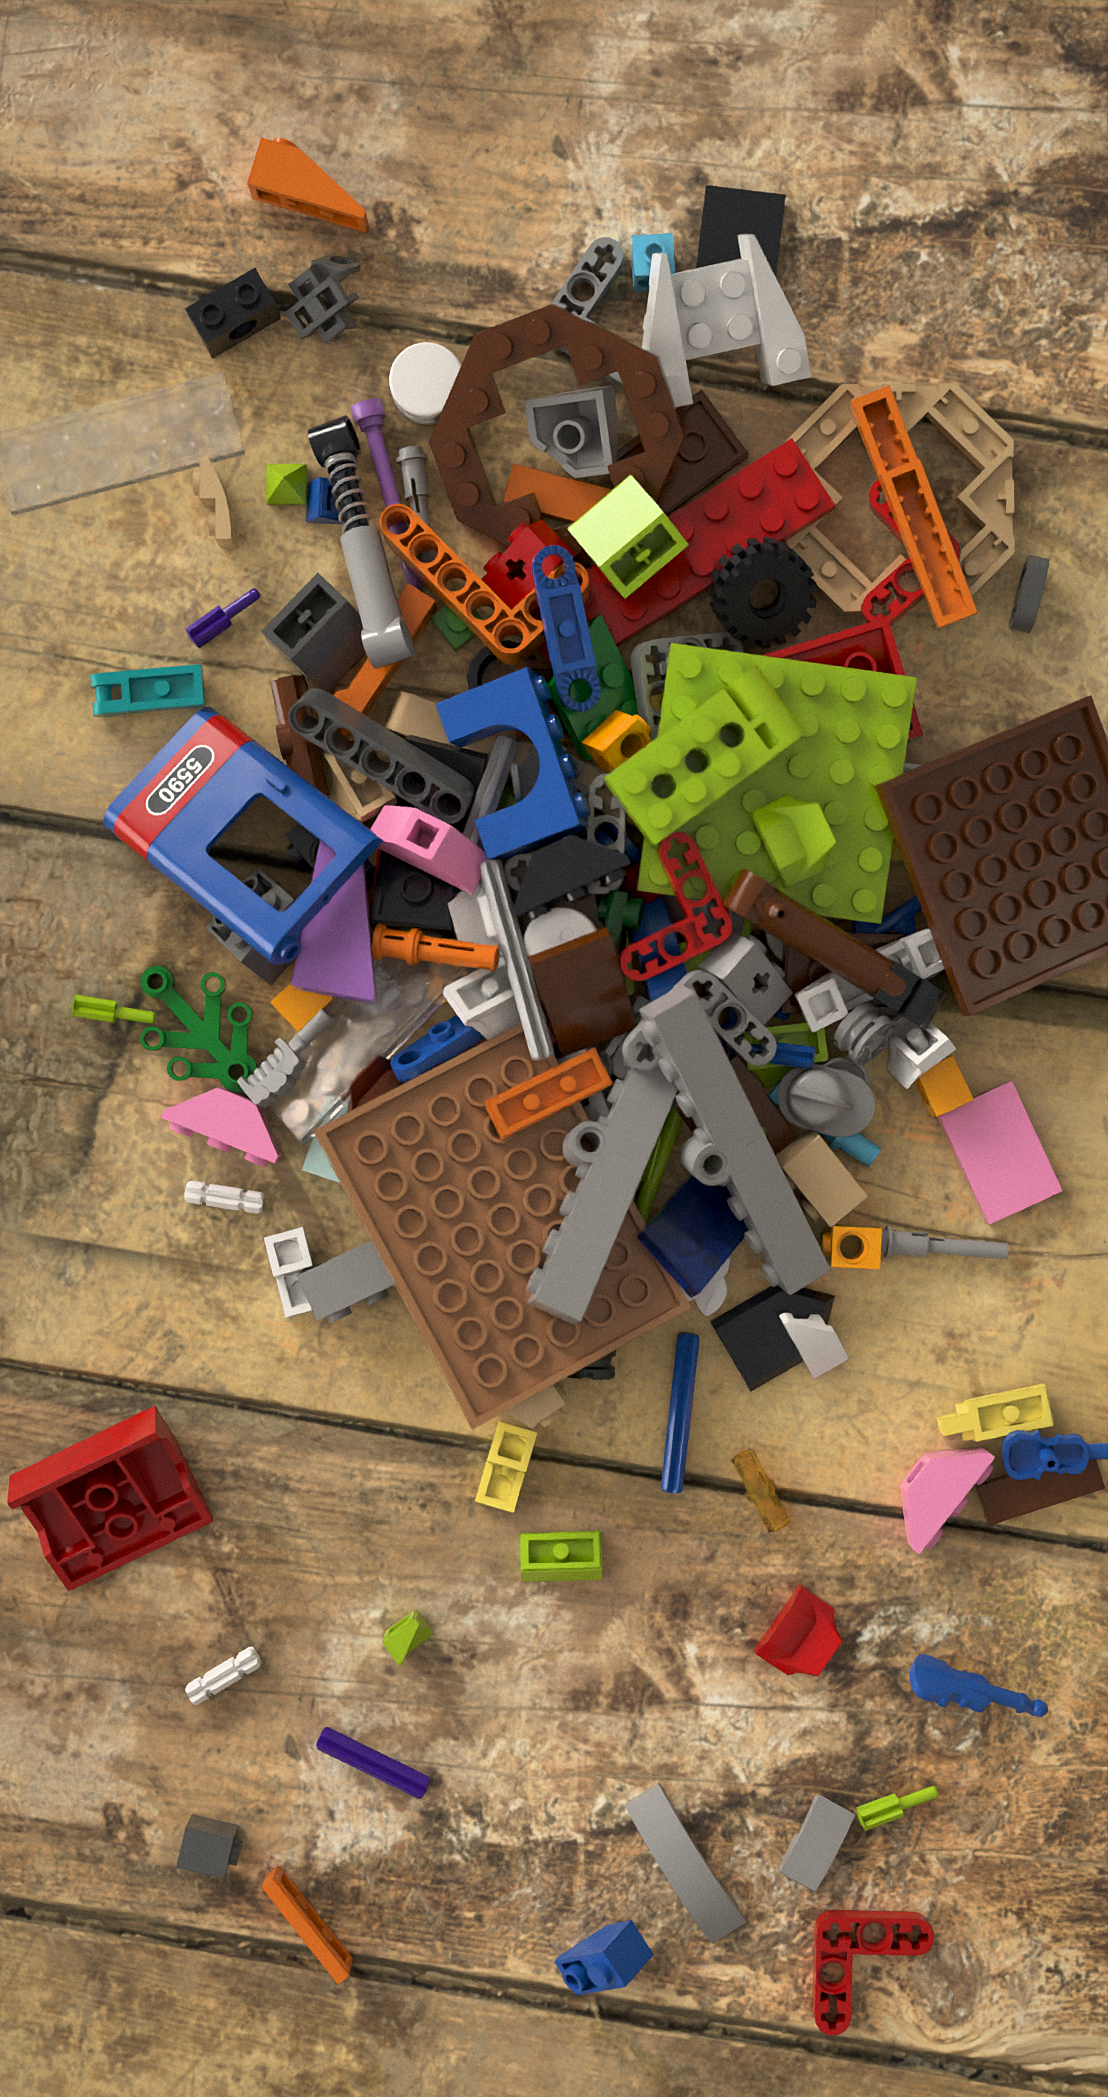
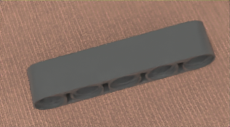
[288,688,475,824]

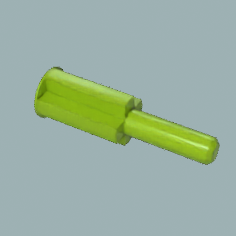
[72,994,157,1024]
[856,1785,939,1831]

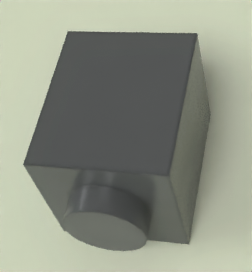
[176,1814,243,1878]

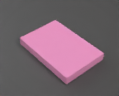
[938,1081,1063,1225]

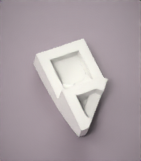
[779,1313,849,1379]

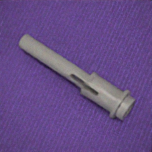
[396,446,435,563]
[881,1226,1008,1259]

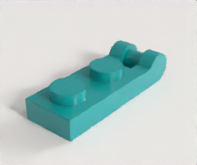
[90,664,206,717]

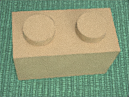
[776,1129,868,1228]

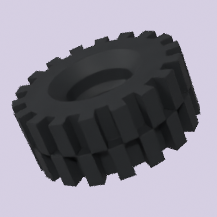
[708,537,818,648]

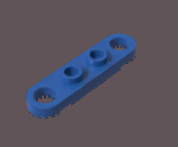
[531,545,601,712]
[390,1015,484,1083]

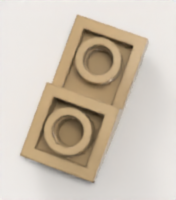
[193,458,237,549]

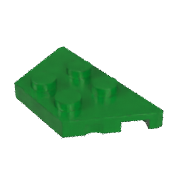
[547,615,638,760]

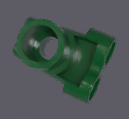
[598,890,645,955]

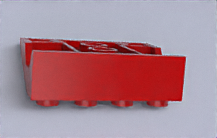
[7,1406,213,1592]

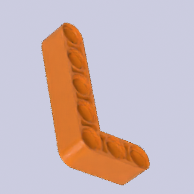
[379,503,590,665]

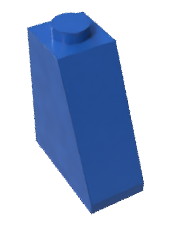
[628,897,687,1002]

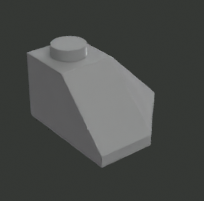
[524,385,619,478]

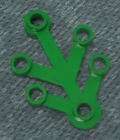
[140,966,258,1092]

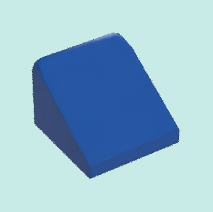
[306,477,344,525]

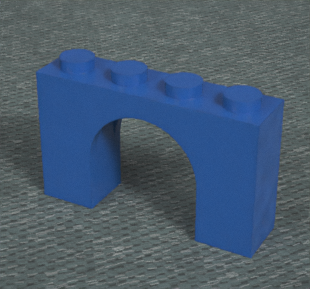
[436,667,591,862]

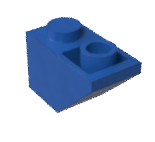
[554,1920,654,1996]

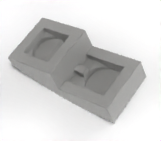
[778,1795,855,1891]

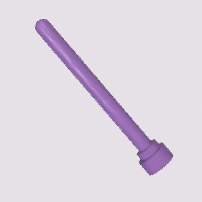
[350,398,423,590]

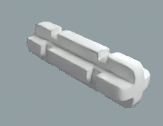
[184,1181,265,1214]
[185,1647,262,1705]

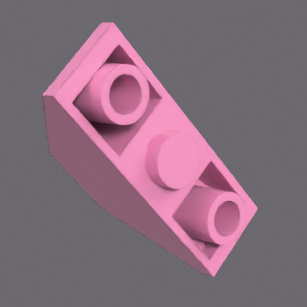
[370,805,489,895]
[161,1087,283,1167]
[900,1446,995,1555]

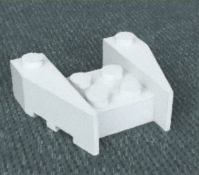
[642,234,811,407]

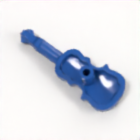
[1001,1430,1108,1480]
[910,1654,1048,1717]

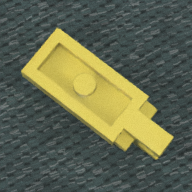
[936,1383,1055,1442]

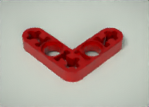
[862,480,961,626]
[618,832,732,981]
[812,1910,934,2036]

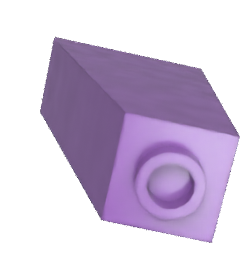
[291,841,377,1005]

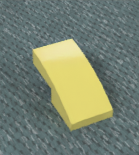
[474,1421,537,1513]

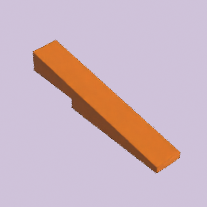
[850,385,978,629]

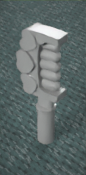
[237,1008,334,1108]

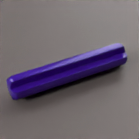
[316,1727,430,1799]

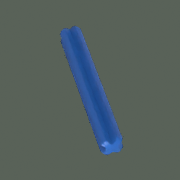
[661,1332,700,1493]

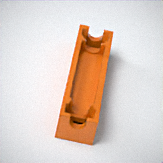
[333,583,437,739]

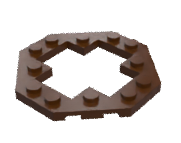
[429,304,686,564]

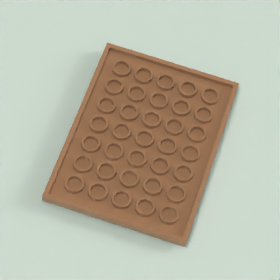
[313,1023,691,1429]

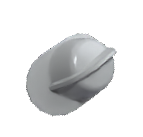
[778,1064,875,1137]

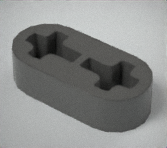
[1009,554,1049,634]

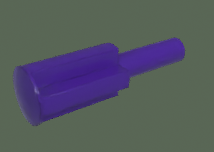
[185,588,261,649]

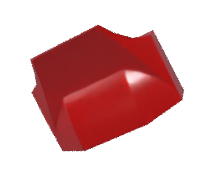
[754,1584,843,1677]

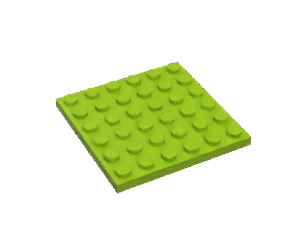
[636,643,917,924]

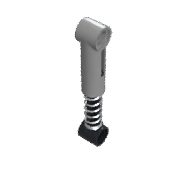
[308,415,415,669]

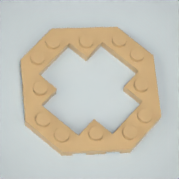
[785,383,1015,615]

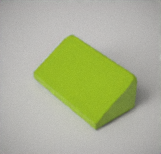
[520,1531,602,1582]

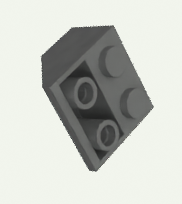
[261,573,366,693]
[205,867,302,986]

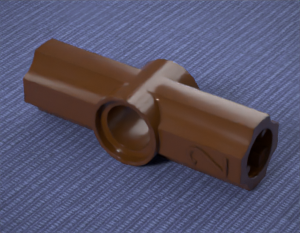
[270,675,329,796]

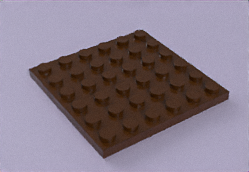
[874,695,1108,1016]

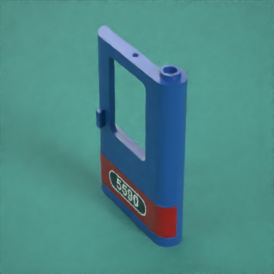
[103,707,384,965]

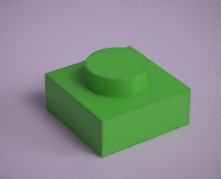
[431,606,483,652]

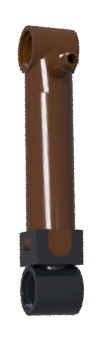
[722,869,948,1029]

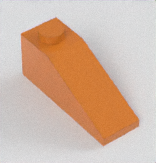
[247,137,369,233]

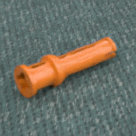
[372,924,500,972]

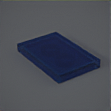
[636,1159,748,1298]

